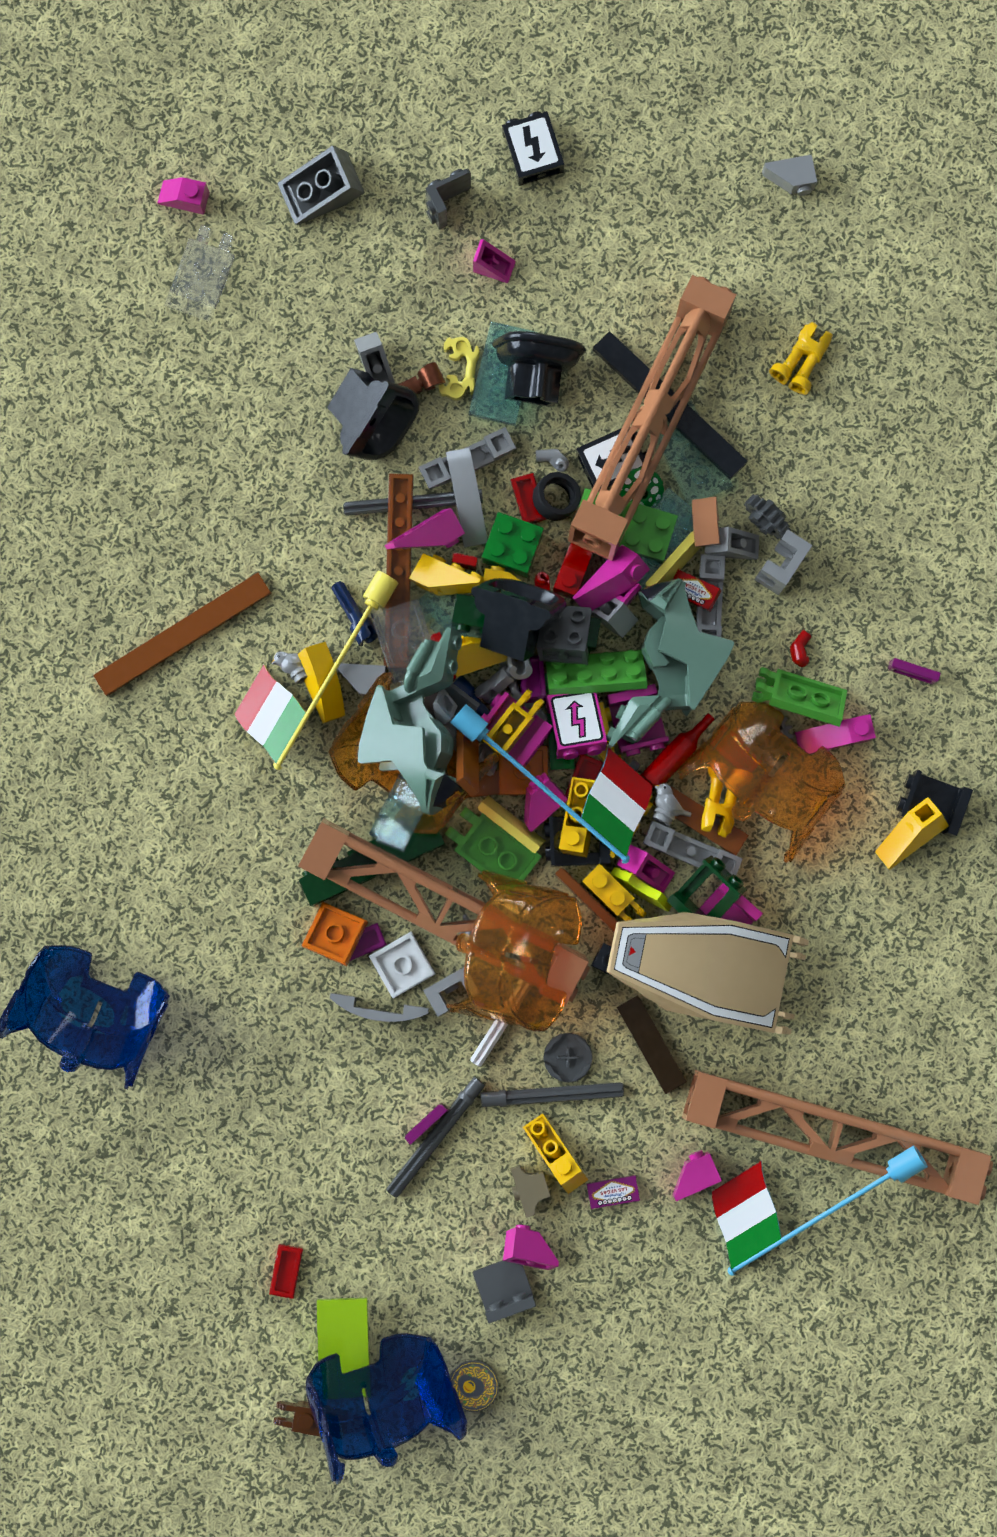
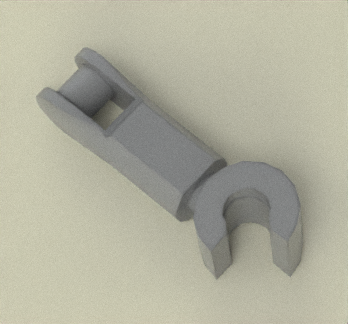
[475,656,533,704]

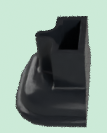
[492,331,586,407]
[327,368,420,460]
[471,578,567,661]

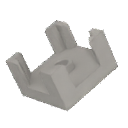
[754,529,812,595]
[423,966,482,1016]

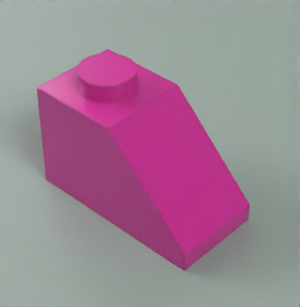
[157,177,210,215]
[524,772,568,832]
[616,844,675,893]
[672,1150,722,1201]
[503,1225,559,1270]

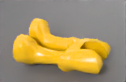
[769,322,833,395]
[701,761,753,838]

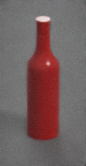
[641,713,715,790]

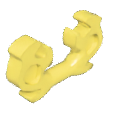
[439,337,480,400]

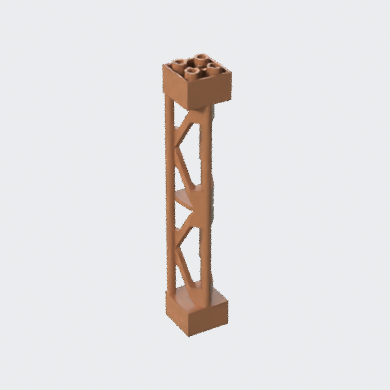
[568,275,737,561]
[298,818,590,1006]
[682,1070,993,1205]

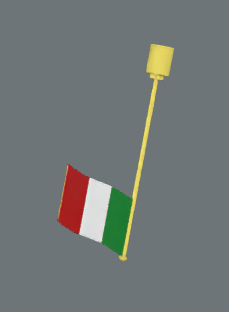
[235,571,398,770]

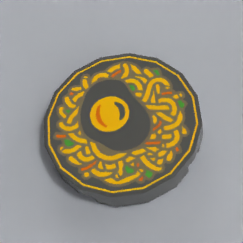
[449,1360,499,1412]

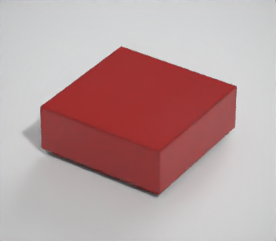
[452,553,478,571]

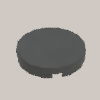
[543,1033,593,1082]

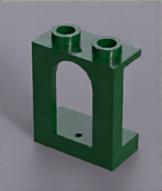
[667,855,747,918]

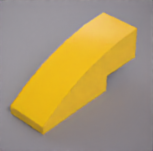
[298,641,345,724]

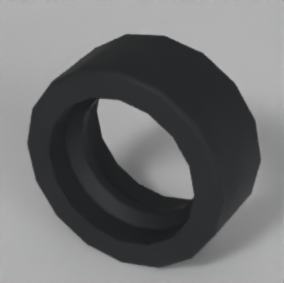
[532,472,581,521]

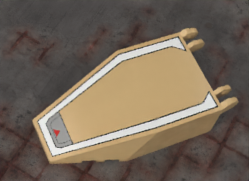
[607,912,809,1034]

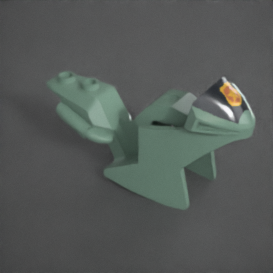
[606,578,734,749]
[358,627,465,815]

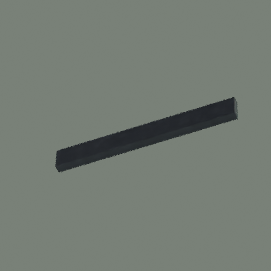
[592,331,748,480]

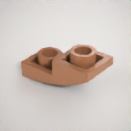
[692,497,721,547]

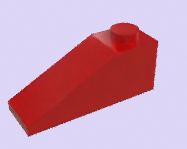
[553,543,593,600]

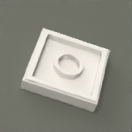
[369,931,436,999]

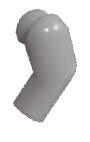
[536,449,569,472]

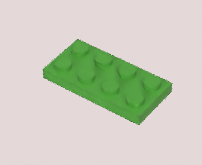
[578,488,678,563]
[545,650,647,695]

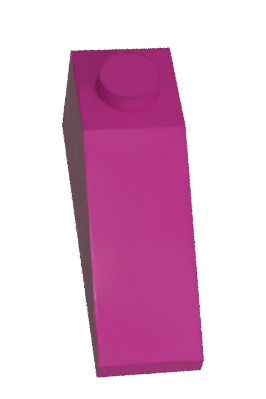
[384,508,465,550]
[572,545,650,611]
[795,714,876,756]

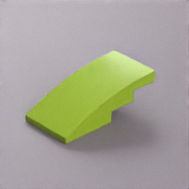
[317,1298,371,1398]

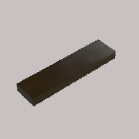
[616,995,687,1094]

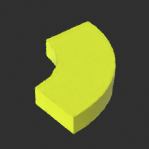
[610,867,672,912]

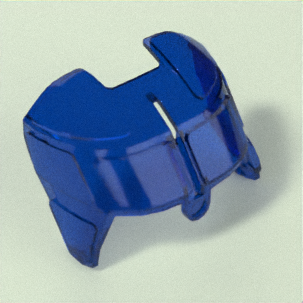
[0,945,170,1090]
[305,1333,467,1485]

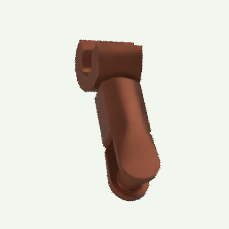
[398,362,446,394]

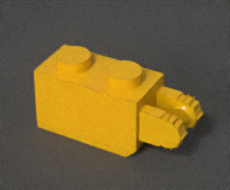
[483,689,544,758]
[581,863,647,921]

